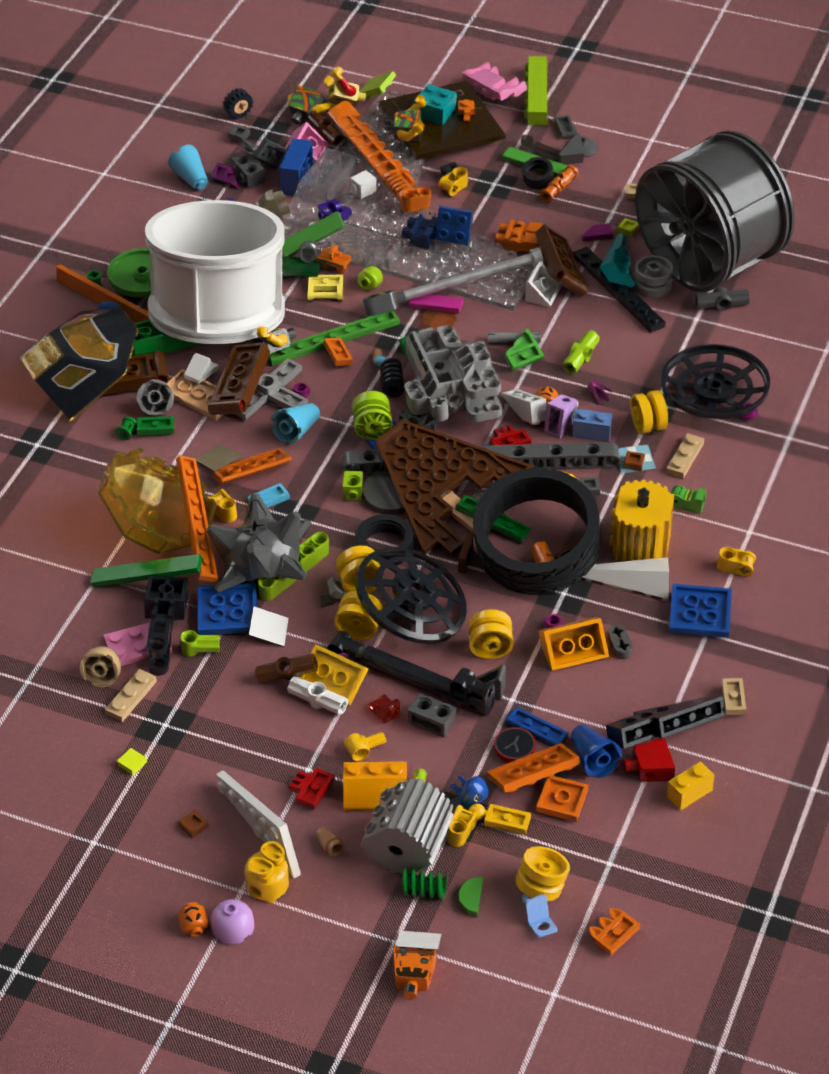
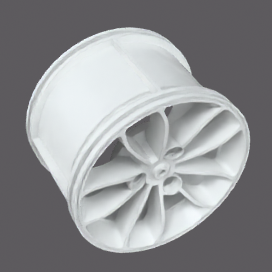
[145,200,285,344]

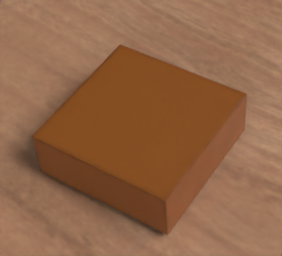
[623,451,645,471]
[178,810,209,838]

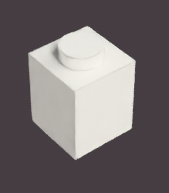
[350,170,376,199]

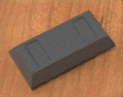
[554,115,577,139]

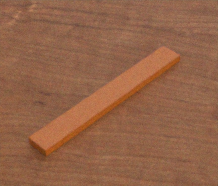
[56,264,149,323]
[176,455,218,582]

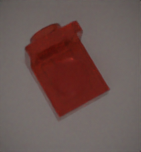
[369,694,400,724]

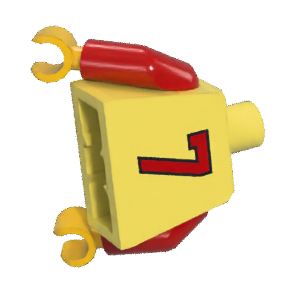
[324,66,366,105]

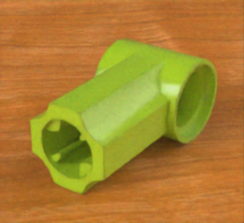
[180,630,220,657]

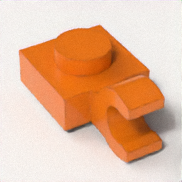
[458,100,475,121]

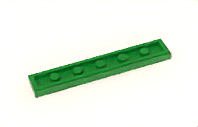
[90,554,203,587]

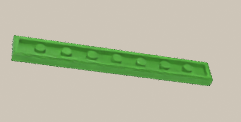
[268,310,400,366]

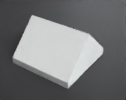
[525,261,562,307]

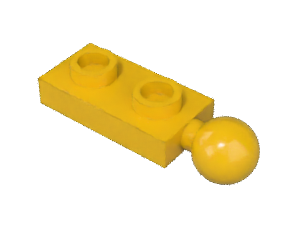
[469,803,531,835]

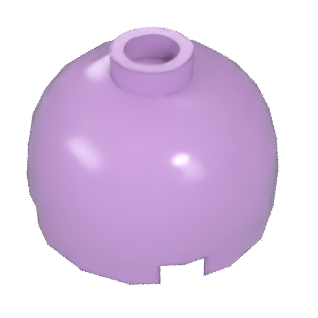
[210,899,255,945]

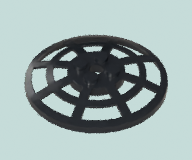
[661,344,770,419]
[355,547,467,644]

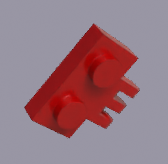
[490,425,531,445]
[288,768,335,810]

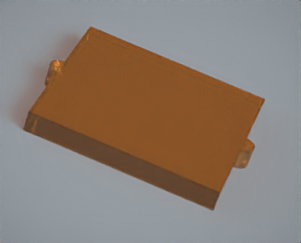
[423,309,457,329]

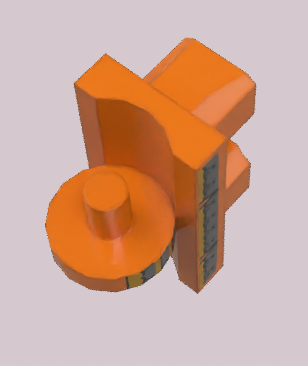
[316,245,352,274]

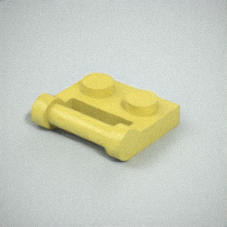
[308,275,343,301]

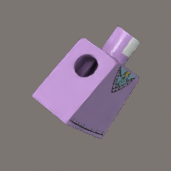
[544,395,578,438]

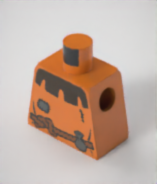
[393,946,436,999]

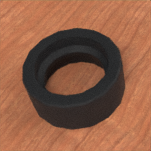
[522,157,554,189]

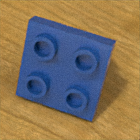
[435,206,473,246]

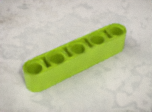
[258,532,329,601]

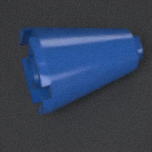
[571,724,622,778]

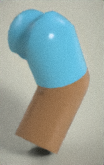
[373,349,387,367]

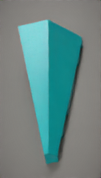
[600,231,635,287]

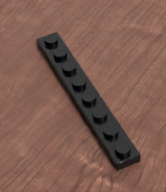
[573,246,666,333]

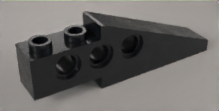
[606,695,725,749]

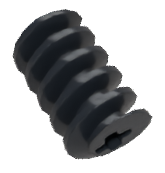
[380,358,404,397]

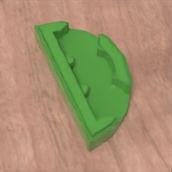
[459,877,484,917]

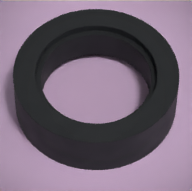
[356,514,414,566]

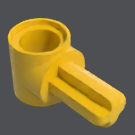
[344,732,386,761]

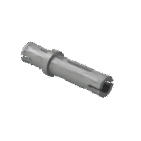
[488,331,541,344]

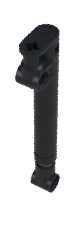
[327,631,495,716]

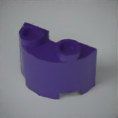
[317,198,352,222]

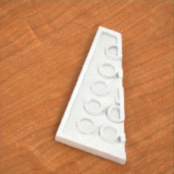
[216,770,301,878]

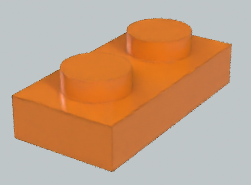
[323,338,353,366]

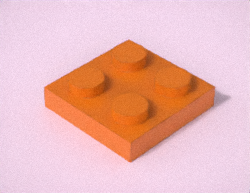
[536,776,589,822]

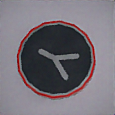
[494,727,536,763]

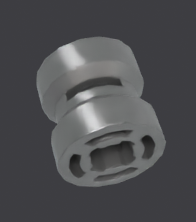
[300,241,317,263]

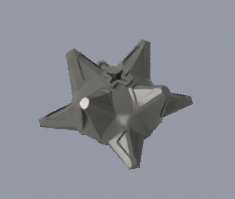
[206,494,311,593]

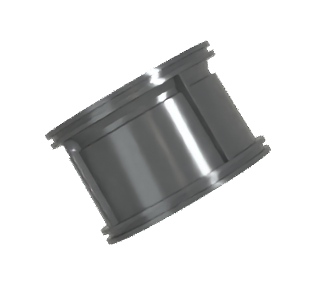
[635,130,795,292]

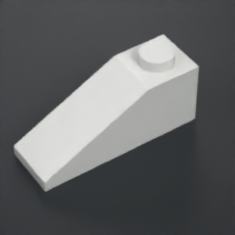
[502,389,547,425]

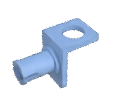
[522,894,558,938]

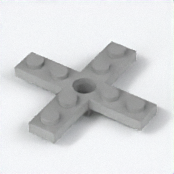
[233,359,308,420]

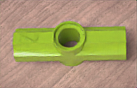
[563,330,600,375]

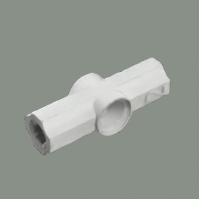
[287,676,348,715]

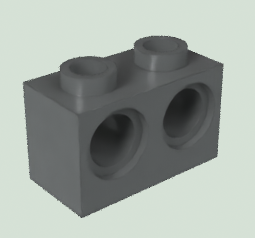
[231,152,266,189]
[408,693,456,738]

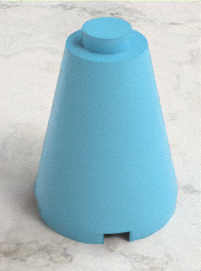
[168,145,208,190]
[271,403,320,445]

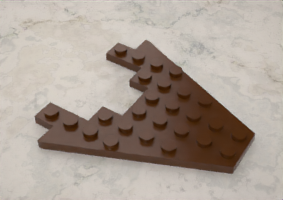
[376,420,533,556]

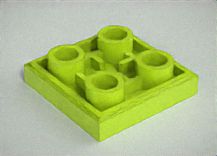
[360,71,396,99]

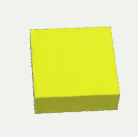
[617,218,639,237]
[117,748,147,775]

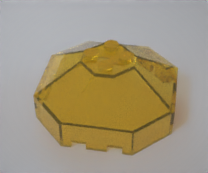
[98,448,217,554]

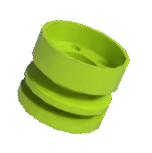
[352,391,392,440]

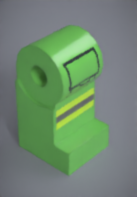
[671,485,707,514]

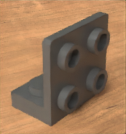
[241,138,287,167]

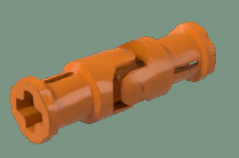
[540,165,578,203]

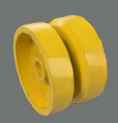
[630,390,668,434]
[336,545,384,593]
[334,591,383,641]
[468,609,513,659]
[515,846,570,901]

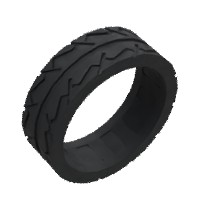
[473,468,601,595]

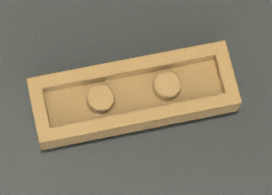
[666,433,704,479]
[105,669,157,722]

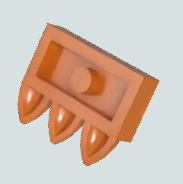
[589,908,640,956]

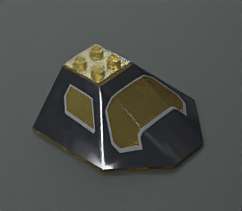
[20,308,139,421]

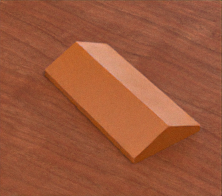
[211,448,292,486]

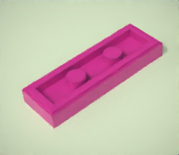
[409,294,464,314]

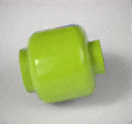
[357,266,383,291]

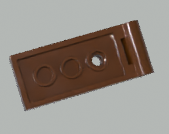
[535,224,588,297]
[208,342,271,415]
[77,351,169,396]

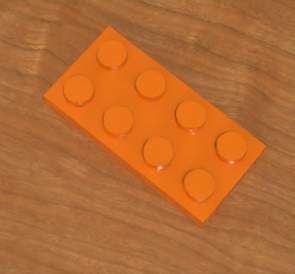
[487,743,580,793]

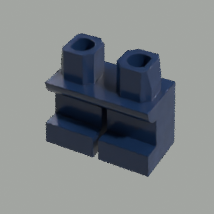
[402,214,437,250]

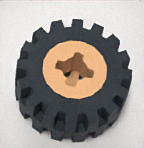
[223,88,253,119]

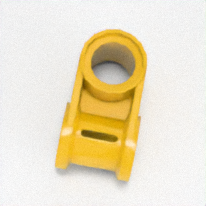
[438,167,468,196]
[205,489,237,523]
[717,547,756,577]
[447,805,479,847]

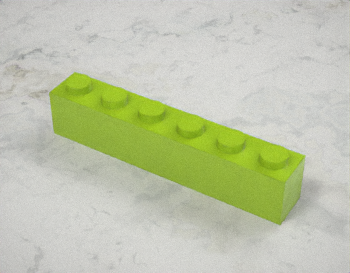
[525,56,547,125]

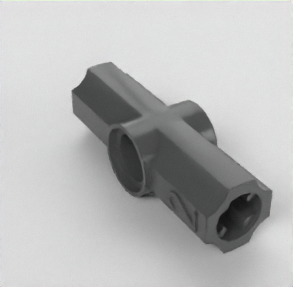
[695,287,750,311]

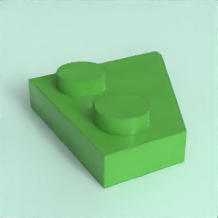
[504,328,544,371]

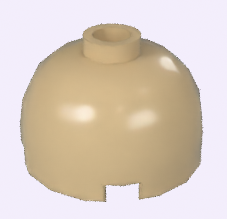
[80,646,121,688]

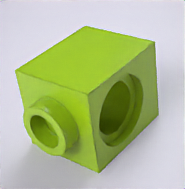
[343,471,364,501]

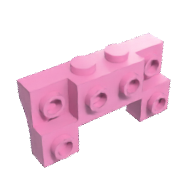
[462,62,527,101]

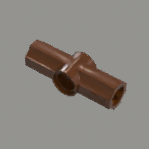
[307,110,345,147]
[255,653,318,684]

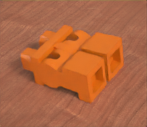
[495,219,544,252]

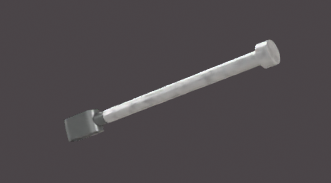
[363,247,543,316]

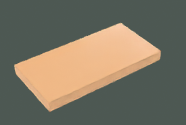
[167,369,224,421]

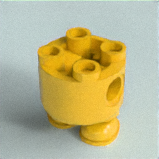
[244,841,289,903]

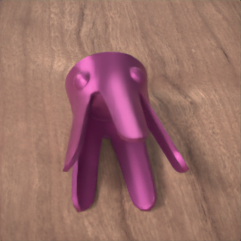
[588,379,613,404]

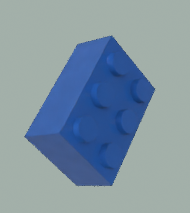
[278,138,314,197]

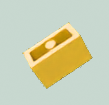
[667,761,714,811]

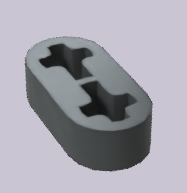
[608,625,632,659]

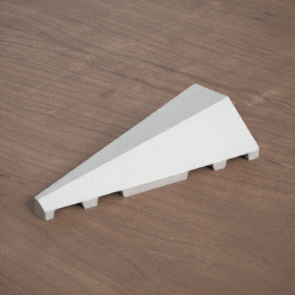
[582,557,669,601]

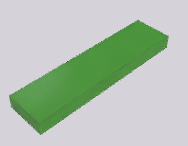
[502,147,568,177]
[282,211,345,257]

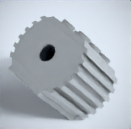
[360,778,454,874]

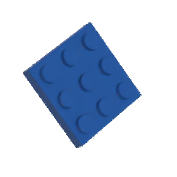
[197,583,257,635]
[669,584,732,638]

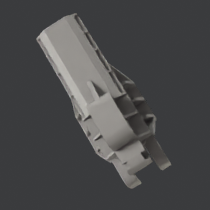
[404,325,502,422]

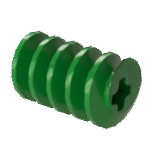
[402,868,448,900]

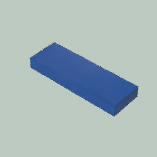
[505,707,569,747]

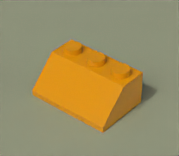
[538,617,609,671]
[343,761,407,811]

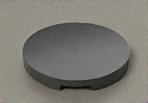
[363,470,404,514]

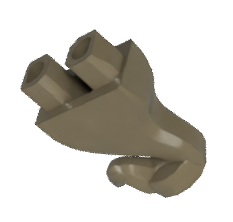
[251,189,291,221]

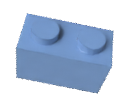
[573,409,613,442]

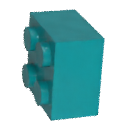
[414,84,457,125]

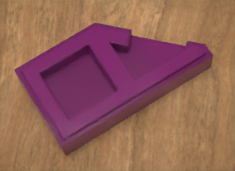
[211,162,239,188]
[582,223,613,241]

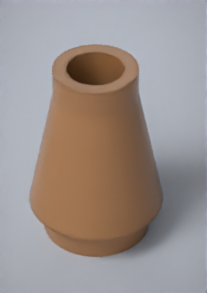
[315,827,344,857]

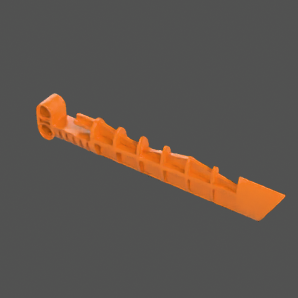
[328,100,432,212]

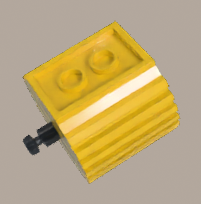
[609,480,674,562]

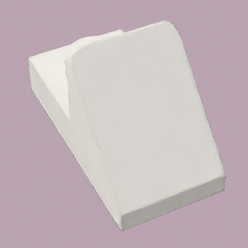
[184,353,218,384]

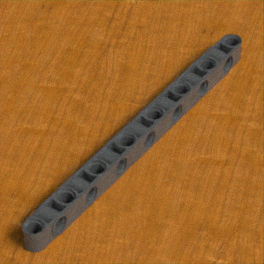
[343,442,620,476]

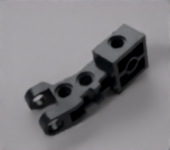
[144,576,188,676]

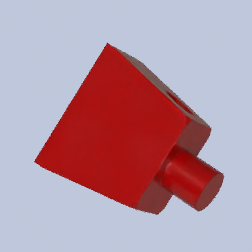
[623,737,675,782]

